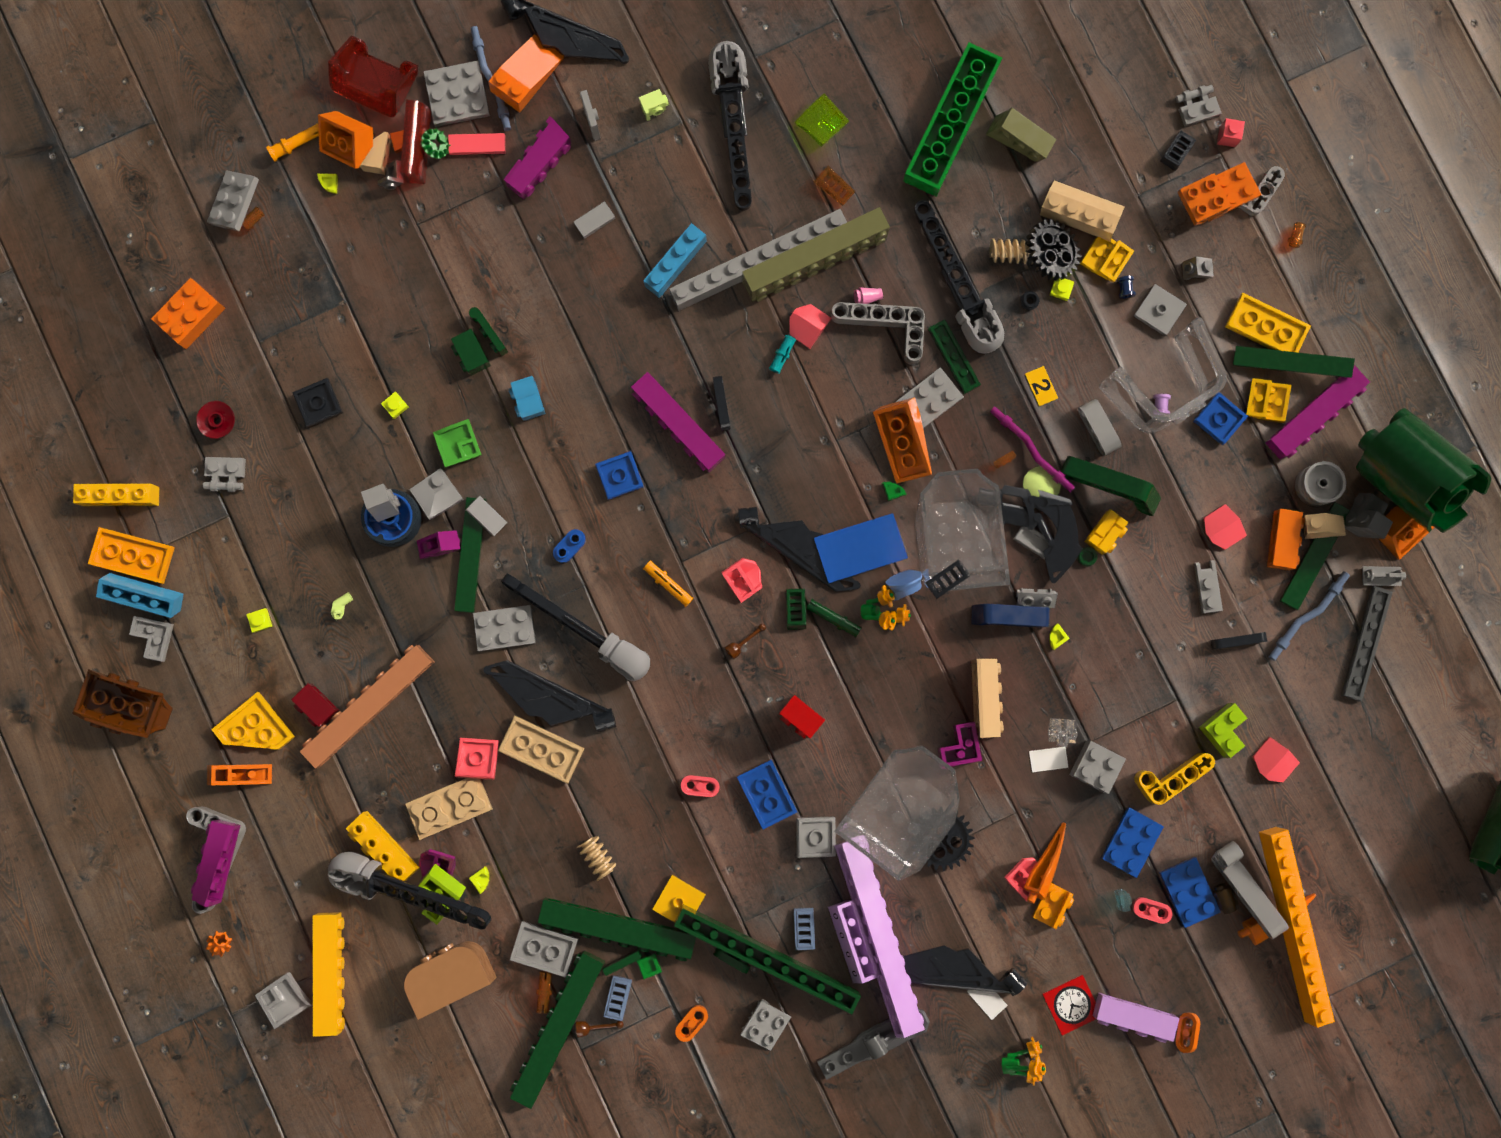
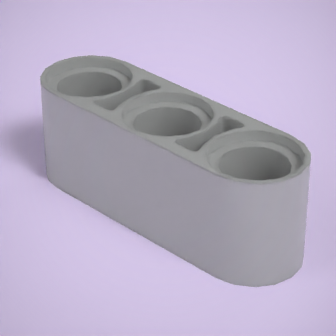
[1078,399,1122,456]

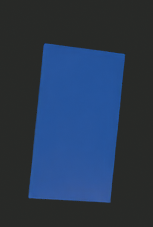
[814,513,908,583]

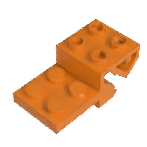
[1178,162,1262,226]

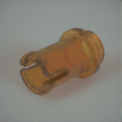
[242,207,265,231]
[1288,222,1306,248]

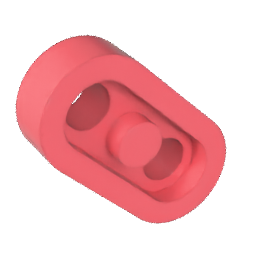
[681,775,720,797]
[1132,897,1172,924]

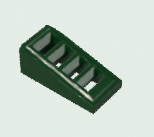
[786,589,806,630]

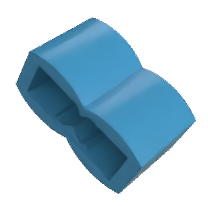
[509,376,545,421]

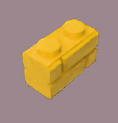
[1084,509,1128,555]

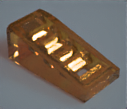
[813,165,855,206]

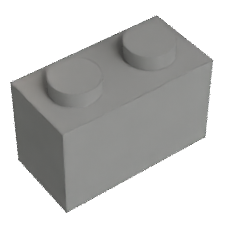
[361,484,400,522]

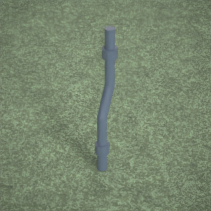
[470,26,511,131]
[1268,571,1350,661]

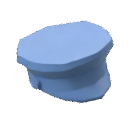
[885,570,922,601]

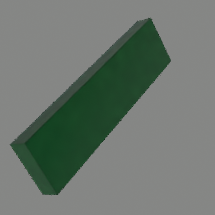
[928,319,981,394]

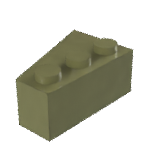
[986,108,1056,162]

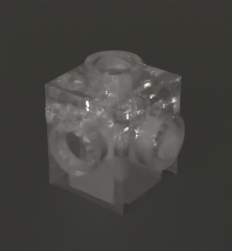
[1048,718,1078,747]

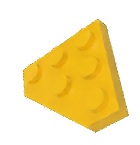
[211,692,295,749]

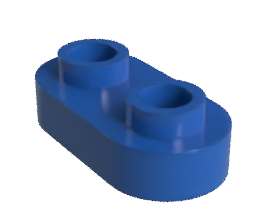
[553,529,586,563]

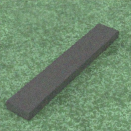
[1341,586,1393,702]

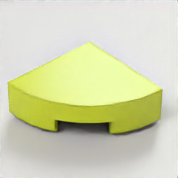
[317,174,338,194]
[1049,623,1070,650]
[469,866,489,894]

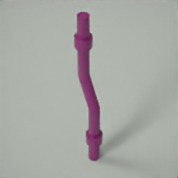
[990,406,1075,493]

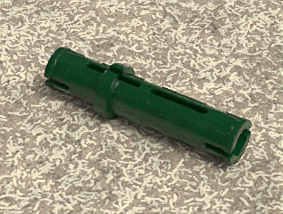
[806,599,862,638]

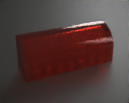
[400,99,431,184]

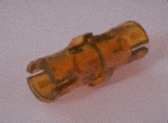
[536,971,552,1013]

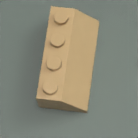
[1040,180,1124,241]
[971,659,1004,738]

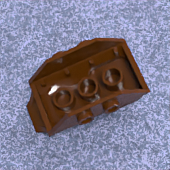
[72,669,173,738]

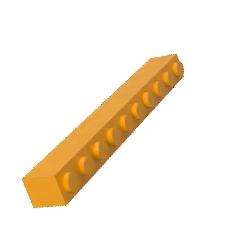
[1259,827,1335,1028]

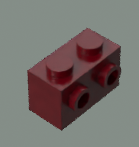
[291,683,340,727]

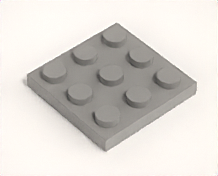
[424,61,490,127]

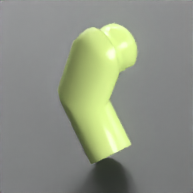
[331,592,353,620]

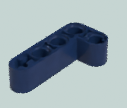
[971,604,1050,627]

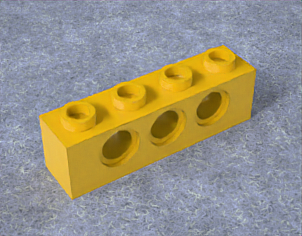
[73,484,159,506]

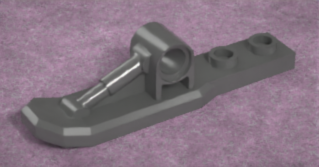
[817,1008,930,1080]

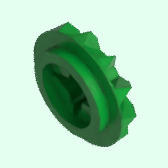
[421,128,451,159]

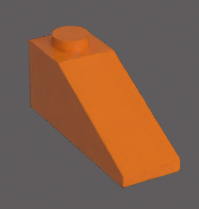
[207,764,272,785]

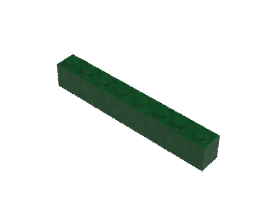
[538,897,696,961]
[510,951,605,1109]

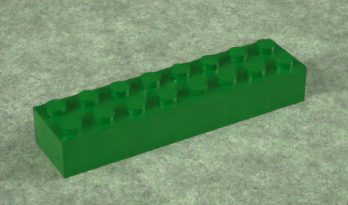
[903,42,1002,197]

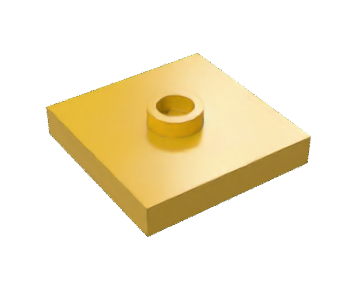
[652,875,706,922]

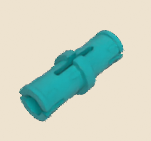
[769,335,796,374]

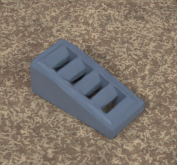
[794,908,815,950]
[603,975,632,1021]

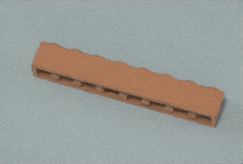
[300,645,435,769]

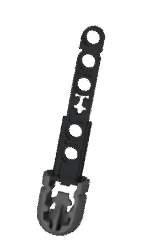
[708,41,752,211]
[914,200,1004,354]
[501,573,650,681]
[328,852,491,930]

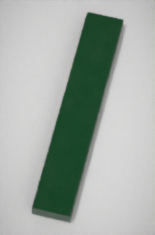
[1233,346,1355,378]
[454,497,487,613]
[1279,502,1350,611]

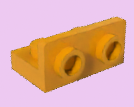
[1032,883,1074,930]

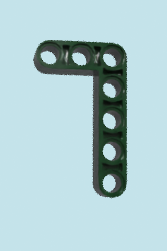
[1061,456,1161,516]

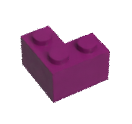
[937,722,982,768]

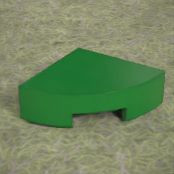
[882,482,906,501]

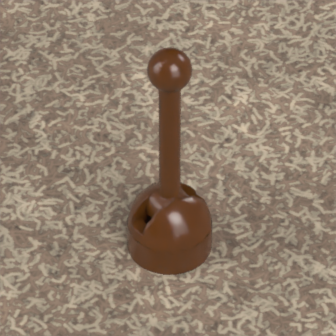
[724,624,766,659]
[576,1021,624,1038]

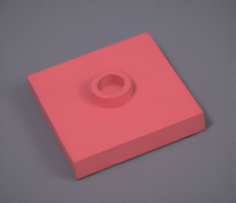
[455,738,499,780]

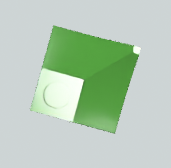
[433,419,482,468]

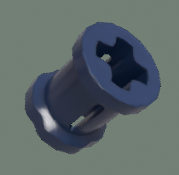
[1117,276,1136,299]

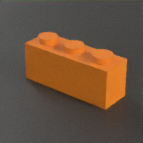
[1267,509,1304,571]

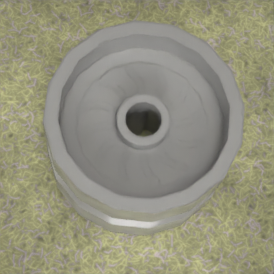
[1295,461,1346,507]

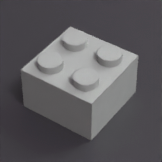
[1069,740,1126,794]

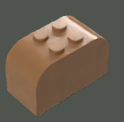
[404,941,497,1020]

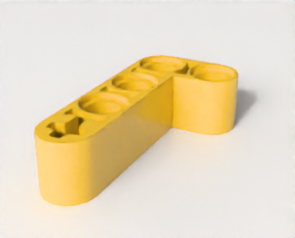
[1134,753,1215,805]

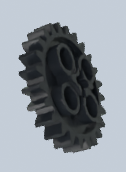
[1025,219,1081,281]
[911,807,975,871]

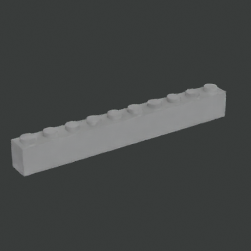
[669,209,847,311]

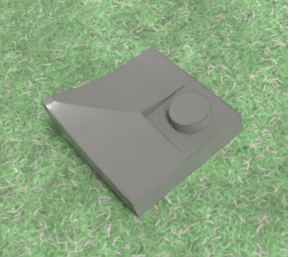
[409,468,464,520]
[255,972,313,1029]

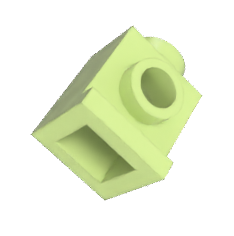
[639,89,669,121]

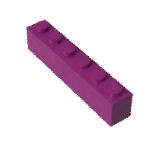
[1265,365,1370,459]
[631,372,726,472]

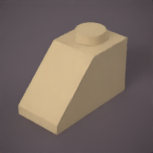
[360,132,392,175]
[1303,513,1346,539]

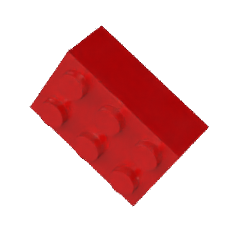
[778,695,825,739]

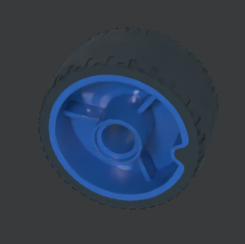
[361,489,422,547]

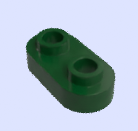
[713,947,751,974]

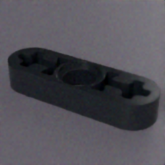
[713,376,731,431]
[1210,632,1268,650]

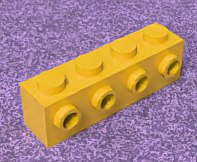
[346,811,420,881]

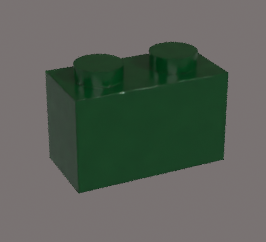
[451,329,491,376]

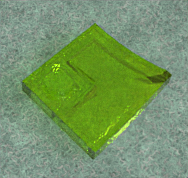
[795,94,849,147]

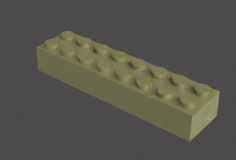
[742,207,890,302]

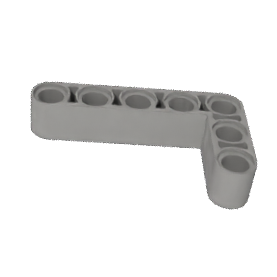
[831,302,925,365]
[186,806,246,914]
[1211,841,1289,940]

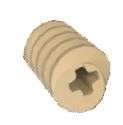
[989,238,1030,264]
[577,836,616,881]

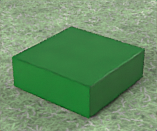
[637,953,662,980]

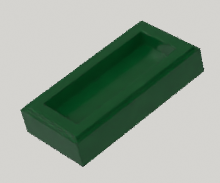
[602,950,642,976]

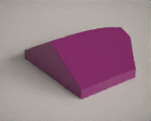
[419,849,456,879]

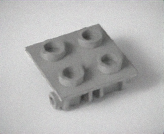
[740,999,791,1051]

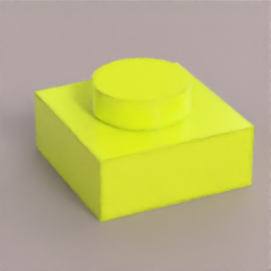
[1050,279,1074,301]
[381,392,409,419]
[247,608,273,633]

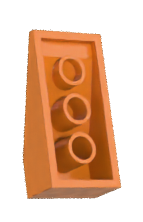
[488,34,564,113]
[873,397,932,484]

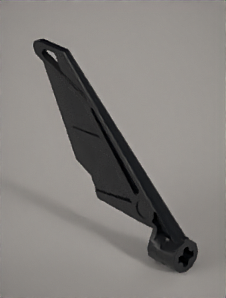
[501,0,629,64]
[738,507,861,592]
[483,660,617,732]
[903,945,1027,996]

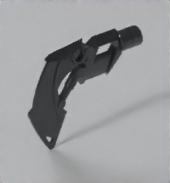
[978,485,1082,583]

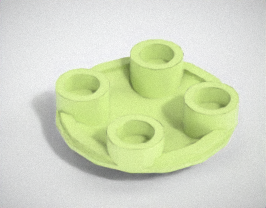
[1023,466,1061,497]

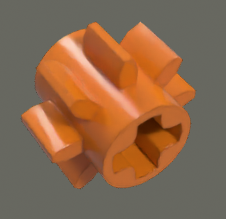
[206,931,232,957]

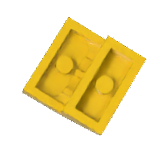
[1080,236,1134,282]
[1246,378,1292,423]

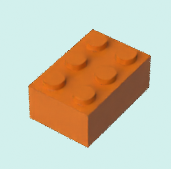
[151,278,225,349]

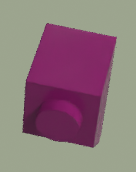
[417,530,460,559]

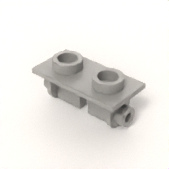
[1362,566,1406,586]
[1016,588,1058,608]

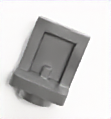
[378,160,404,190]
[1182,257,1214,280]

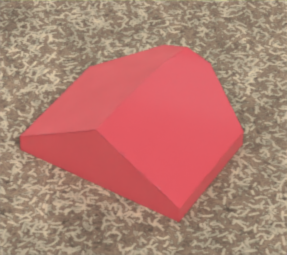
[789,304,832,349]
[1203,504,1247,550]
[721,558,762,603]
[1252,737,1300,782]
[1004,857,1037,902]

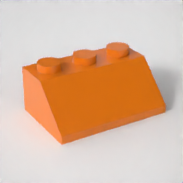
[318,111,373,169]
[1379,506,1435,560]

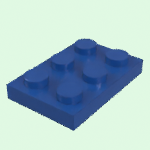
[737,759,797,829]
[1101,807,1164,878]
[1159,857,1221,928]

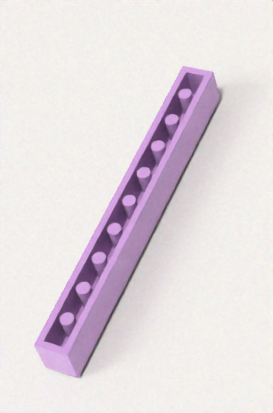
[834,837,925,1038]

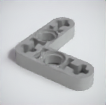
[1238,166,1285,216]

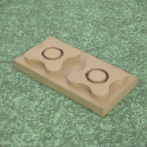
[498,716,585,784]
[406,778,493,840]

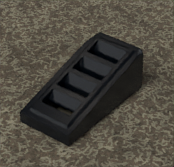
[1160,130,1196,171]
[925,559,970,599]

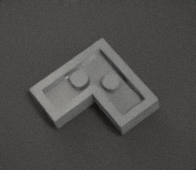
[129,616,174,662]

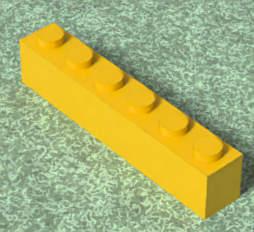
[313,912,345,1036]

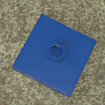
[1193,392,1248,446]
[595,451,644,500]

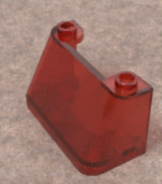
[328,35,418,117]

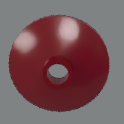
[196,401,235,439]

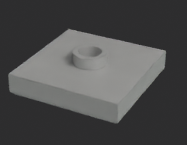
[580,90,601,141]
[1134,284,1187,336]
[796,816,836,858]

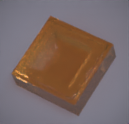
[994,450,1016,469]

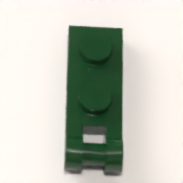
[469,307,508,356]

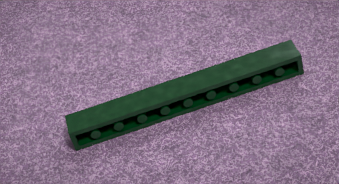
[674,904,861,1014]

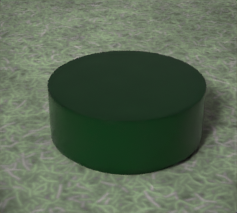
[1077,547,1097,567]

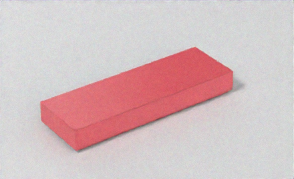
[448,133,506,155]

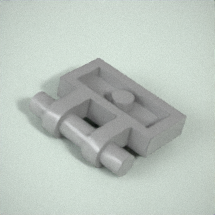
[1175,85,1222,127]
[203,457,246,492]

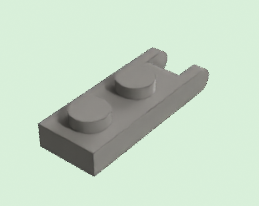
[1194,560,1223,614]

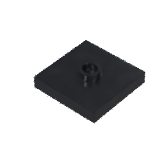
[292,378,343,428]

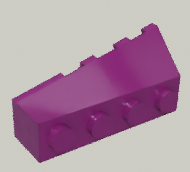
[504,116,571,200]
[191,820,241,907]

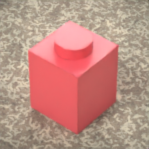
[1217,118,1245,148]

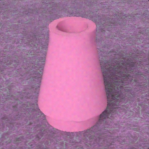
[854,287,883,304]

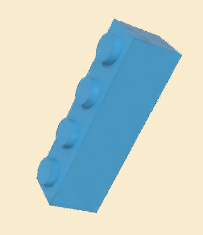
[643,223,707,298]
[96,573,184,618]

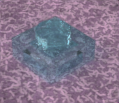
[1114,889,1132,912]

